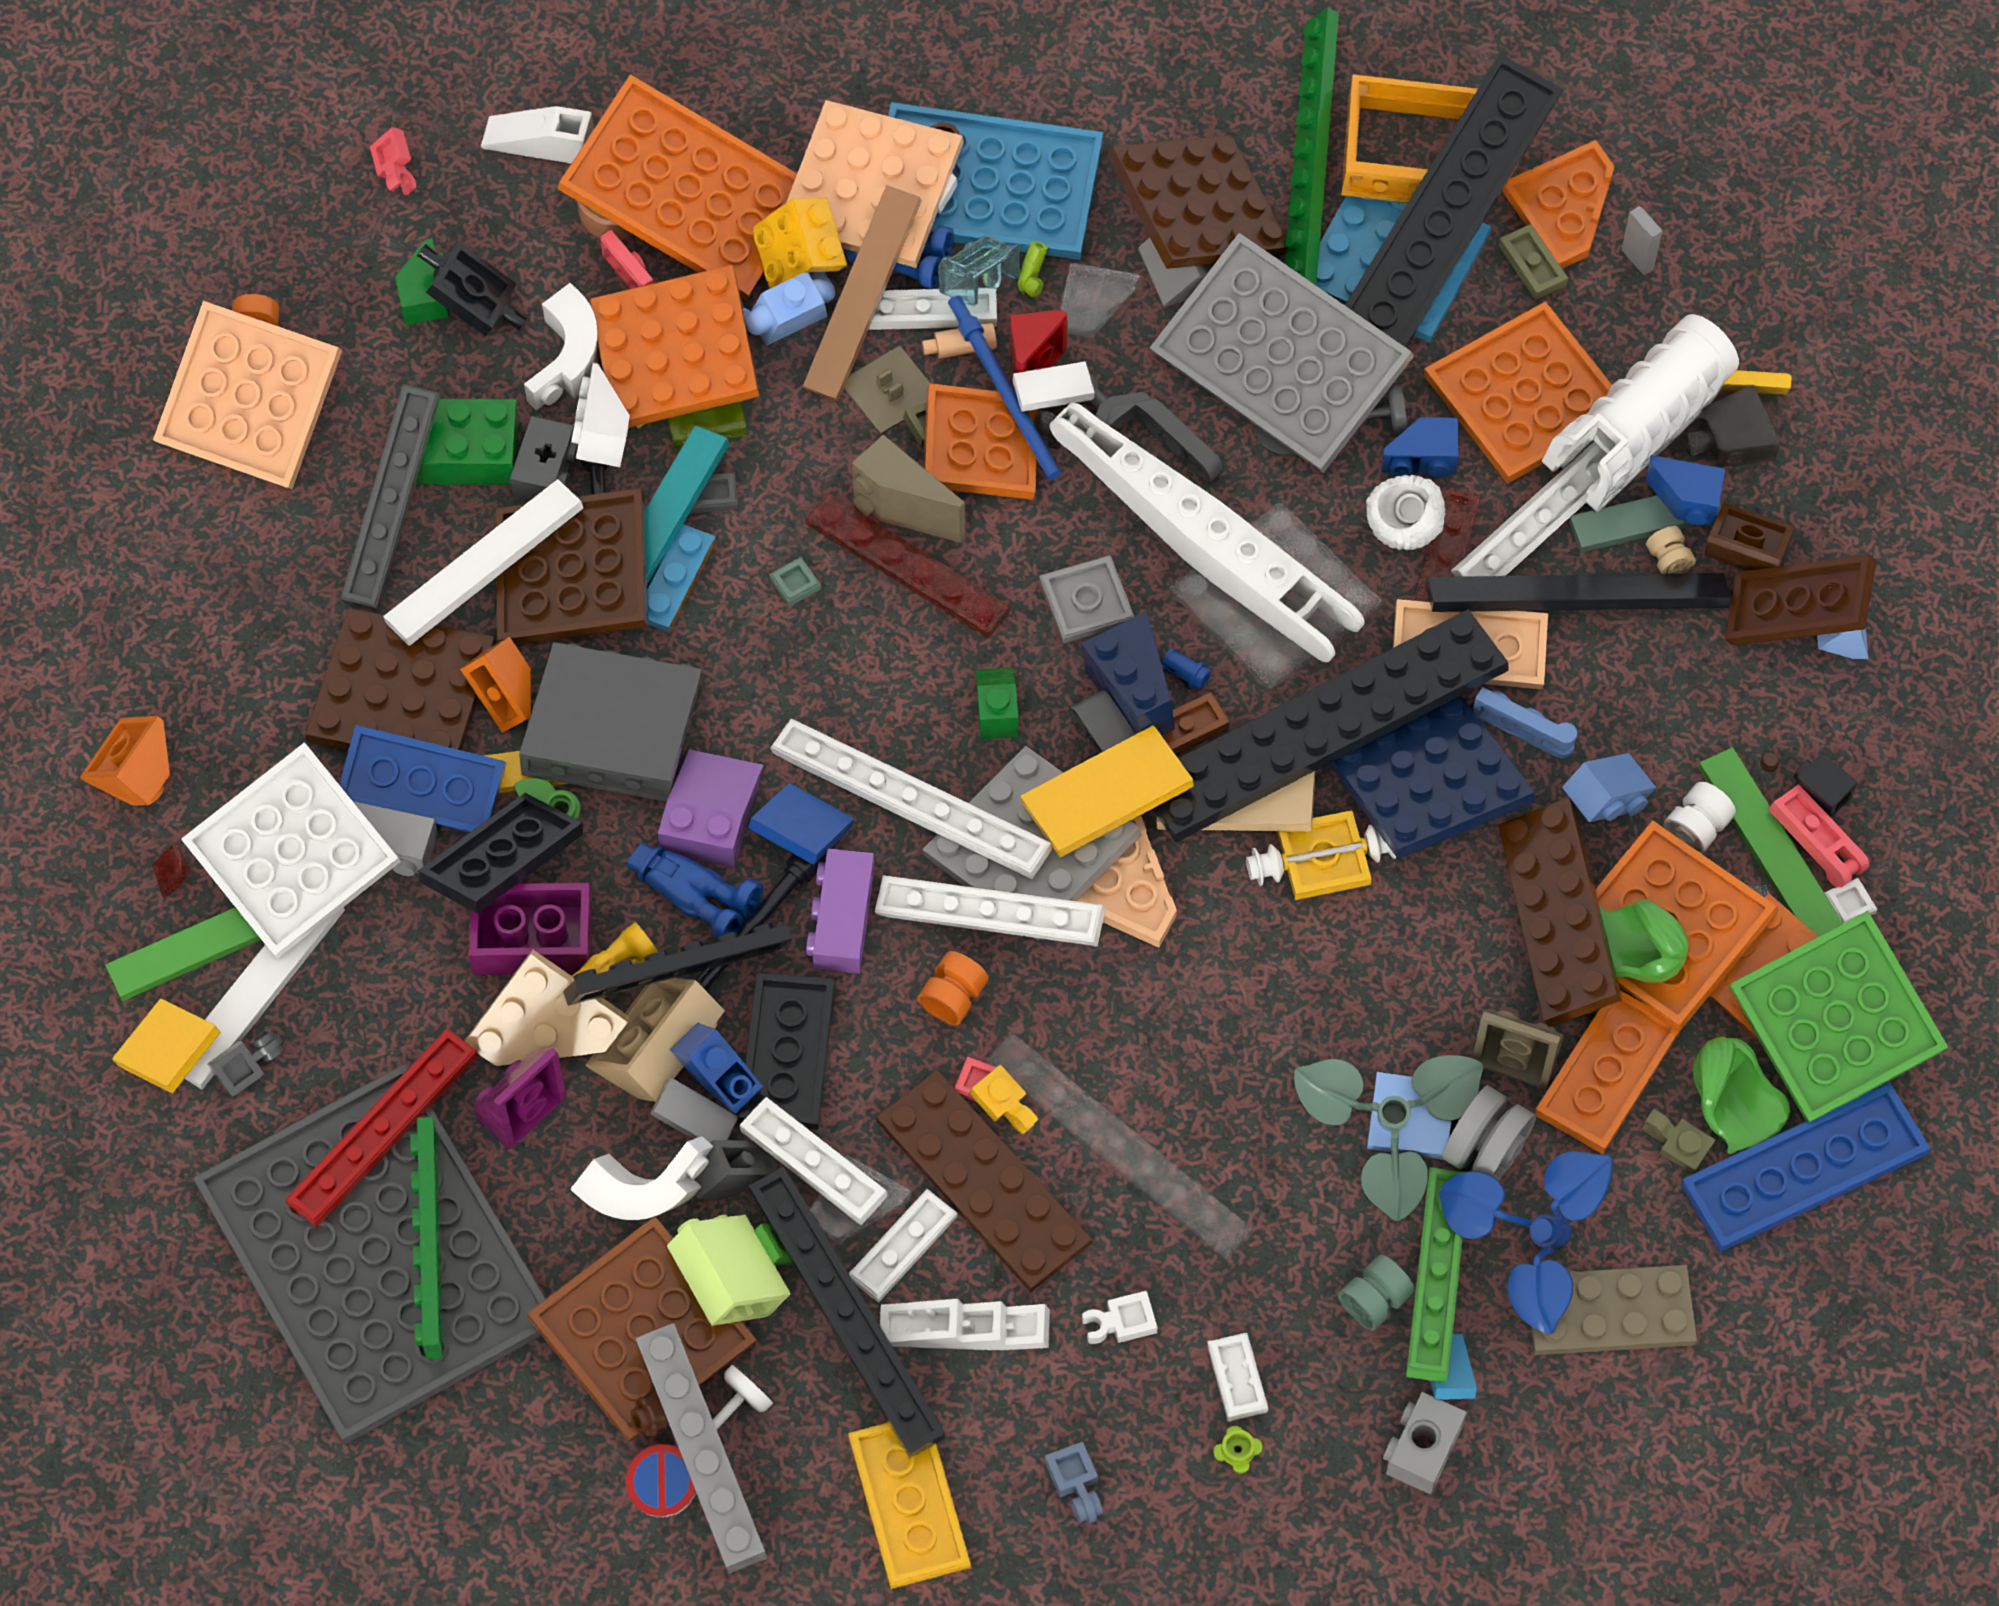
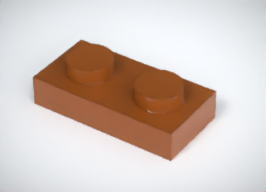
[1162,692,1229,754]

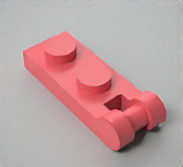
[1768,784,1869,888]

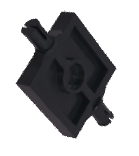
[417,240,527,336]

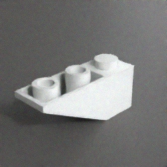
[481,106,594,163]
[571,363,630,467]

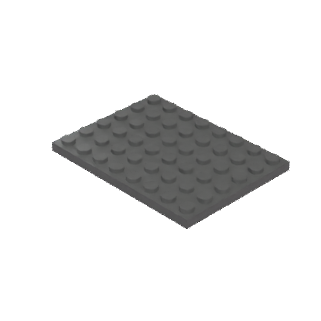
[193,1064,546,1445]

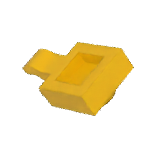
[969,1064,1038,1135]

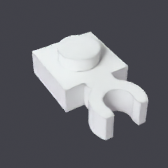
[1082,1291,1157,1344]

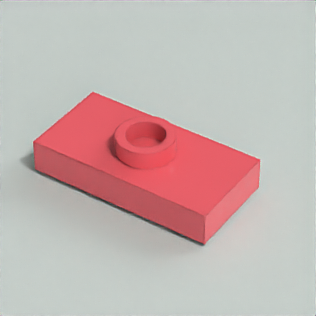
[600,230,654,289]

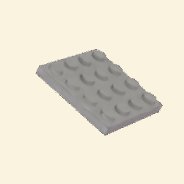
[922,746,1141,940]

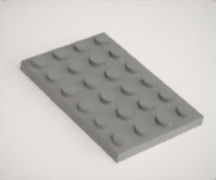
[1149,233,1414,473]

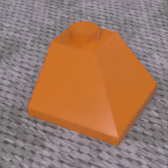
[79,716,170,806]

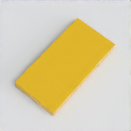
[1020,725,1194,858]
[848,1423,971,1589]

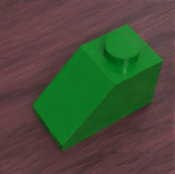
[975,668,1018,739]

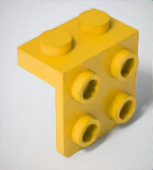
[753,197,847,289]

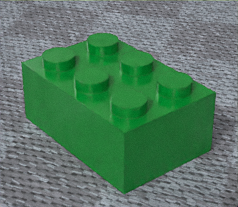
[416,399,520,485]

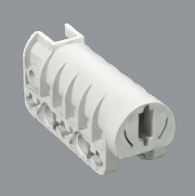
[1542,314,1739,512]

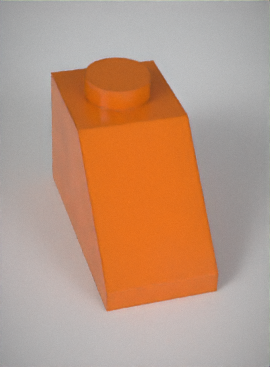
[460,636,531,733]

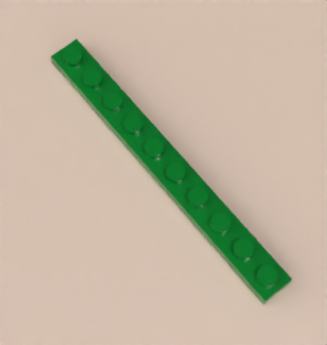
[1285,7,1339,285]

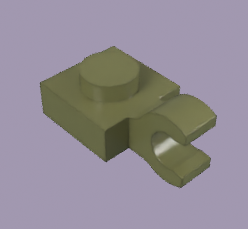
[1641,1109,1716,1174]

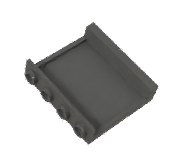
[519,642,703,802]

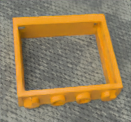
[1341,74,1477,203]

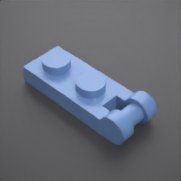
[1473,687,1577,759]

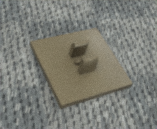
[844,345,930,435]

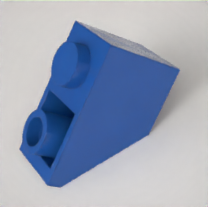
[1381,417,1459,478]
[670,1023,763,1114]

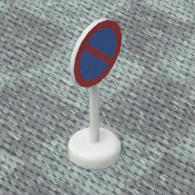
[625,1365,773,1517]

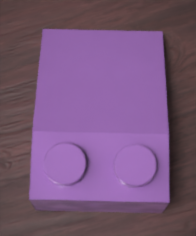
[658,749,764,868]

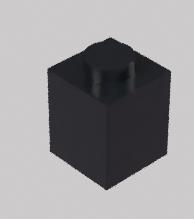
[1793,753,1858,818]

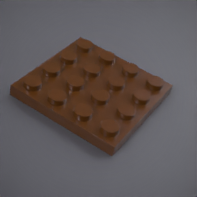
[1107,135,1289,269]
[496,488,648,645]
[305,608,495,750]

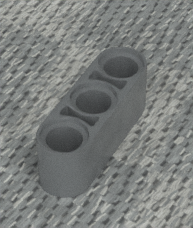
[1069,689,1136,754]

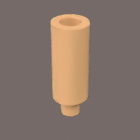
[922,323,997,359]

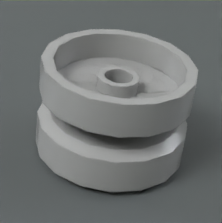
[1442,1085,1537,1181]

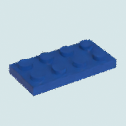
[339,725,506,833]

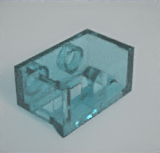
[938,235,1020,306]

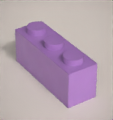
[806,849,875,974]

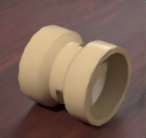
[1646,526,1696,574]

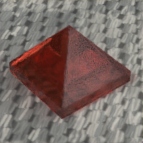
[153,844,191,897]

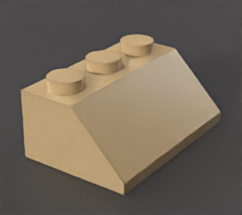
[586,978,725,1102]

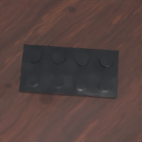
[418,793,583,913]
[739,972,835,1130]

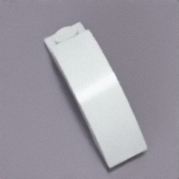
[524,283,600,411]
[571,1136,714,1220]

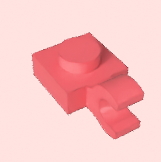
[370,127,416,195]

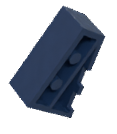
[1081,611,1175,736]

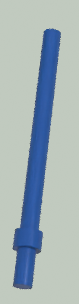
[948,295,1061,480]

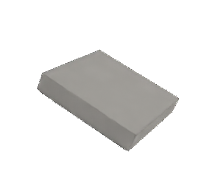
[1039,555,1134,643]

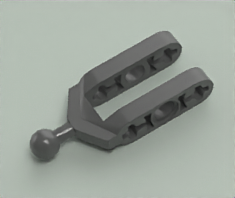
[1089,372,1224,484]

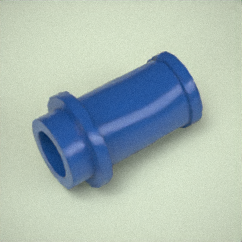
[1162,648,1212,690]

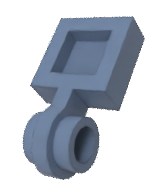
[1045,1442,1103,1524]

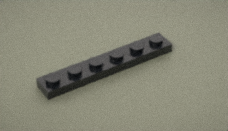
[563,923,792,1006]

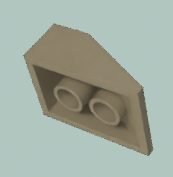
[852,435,965,542]
[1472,1009,1564,1090]

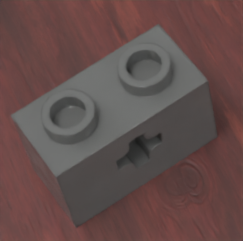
[510,416,578,500]

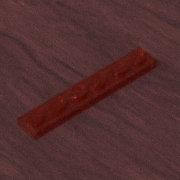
[805,492,1010,639]

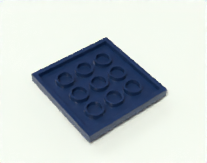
[1329,696,1535,859]

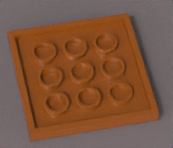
[527,1216,757,1443]

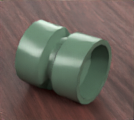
[1338,1254,1415,1331]

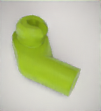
[1017,241,1048,297]

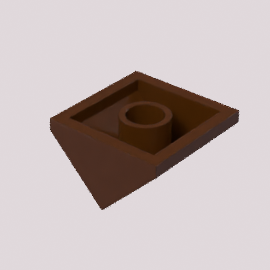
[1704,503,1795,571]

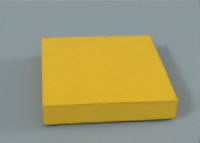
[112,998,221,1094]

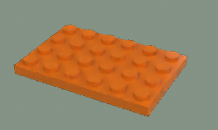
[557,74,797,301]

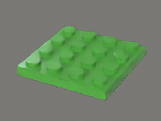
[1728,911,1949,1123]

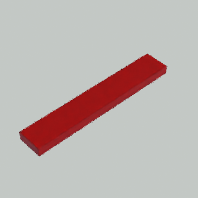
[285,1028,478,1228]

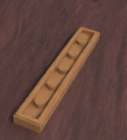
[803,185,922,401]

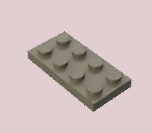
[1531,1265,1697,1355]

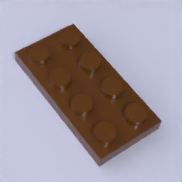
[1725,554,1876,645]

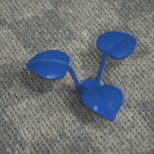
[1439,1151,1613,1334]

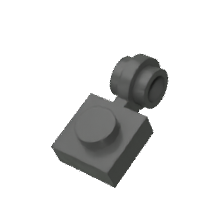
[207,1029,284,1097]

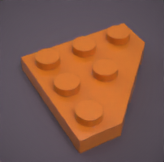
[1502,140,1614,269]

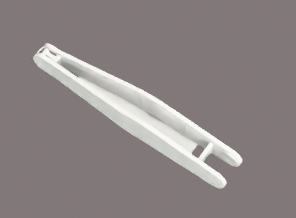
[1050,402,1365,662]

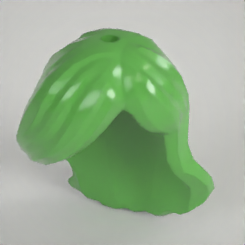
[1599,899,1689,983]
[1693,1036,1790,1154]

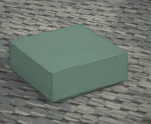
[769,557,821,607]

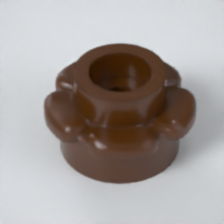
[630,1397,666,1436]

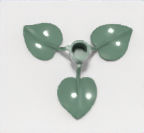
[1294,1055,1483,1222]

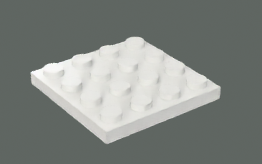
[181,742,401,959]

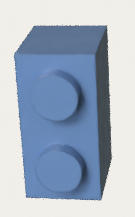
[1562,753,1656,822]

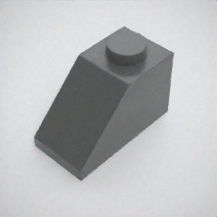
[694,1140,780,1200]

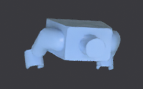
[740,272,835,346]

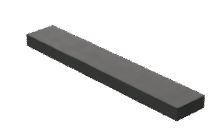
[340,384,441,609]

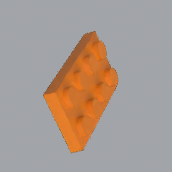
[1534,990,1681,1155]

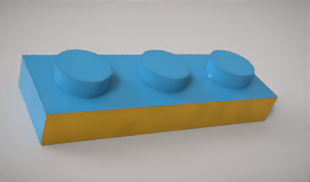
[647,524,716,633]

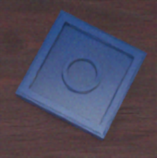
[748,783,854,865]

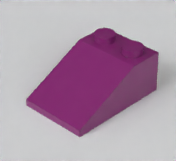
[473,1047,567,1150]

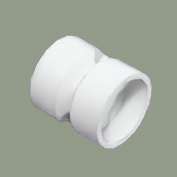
[1663,782,1736,854]

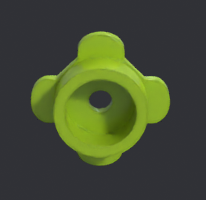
[1214,1426,1262,1474]

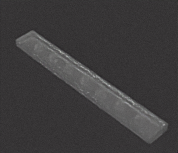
[986,1032,1253,1260]

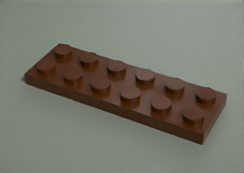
[1498,797,1622,1027]
[876,1070,1092,1292]

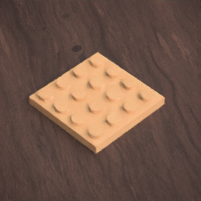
[786,100,964,268]
[153,301,342,490]

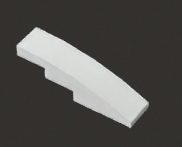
[880,1299,1050,1350]

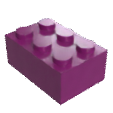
[469,883,593,975]

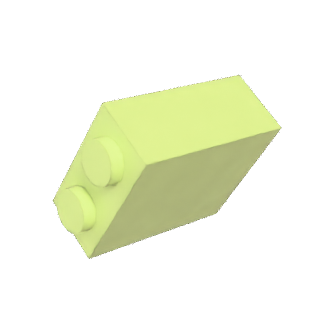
[667,1215,791,1326]

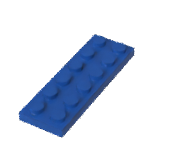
[1681,1083,1931,1252]

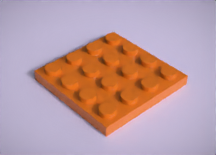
[590,265,760,428]
[1423,301,1612,484]
[1595,820,1778,1030]

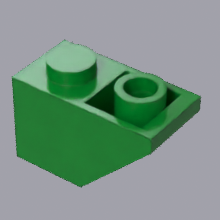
[395,239,448,325]

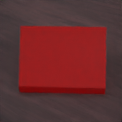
[1010,310,1068,392]

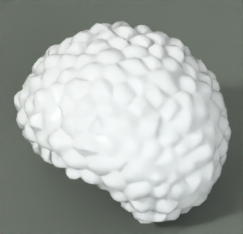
[1366,475,1445,550]

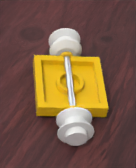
[1246,810,1396,900]

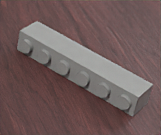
[636,1323,767,1574]

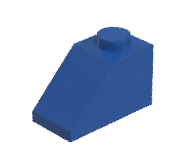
[1645,455,1725,526]

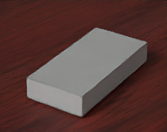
[1622,206,1662,275]
[650,1078,738,1143]

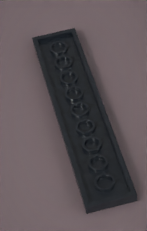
[1345,54,1563,348]
[1153,609,1509,843]

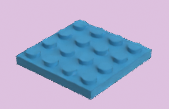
[1316,196,1492,343]

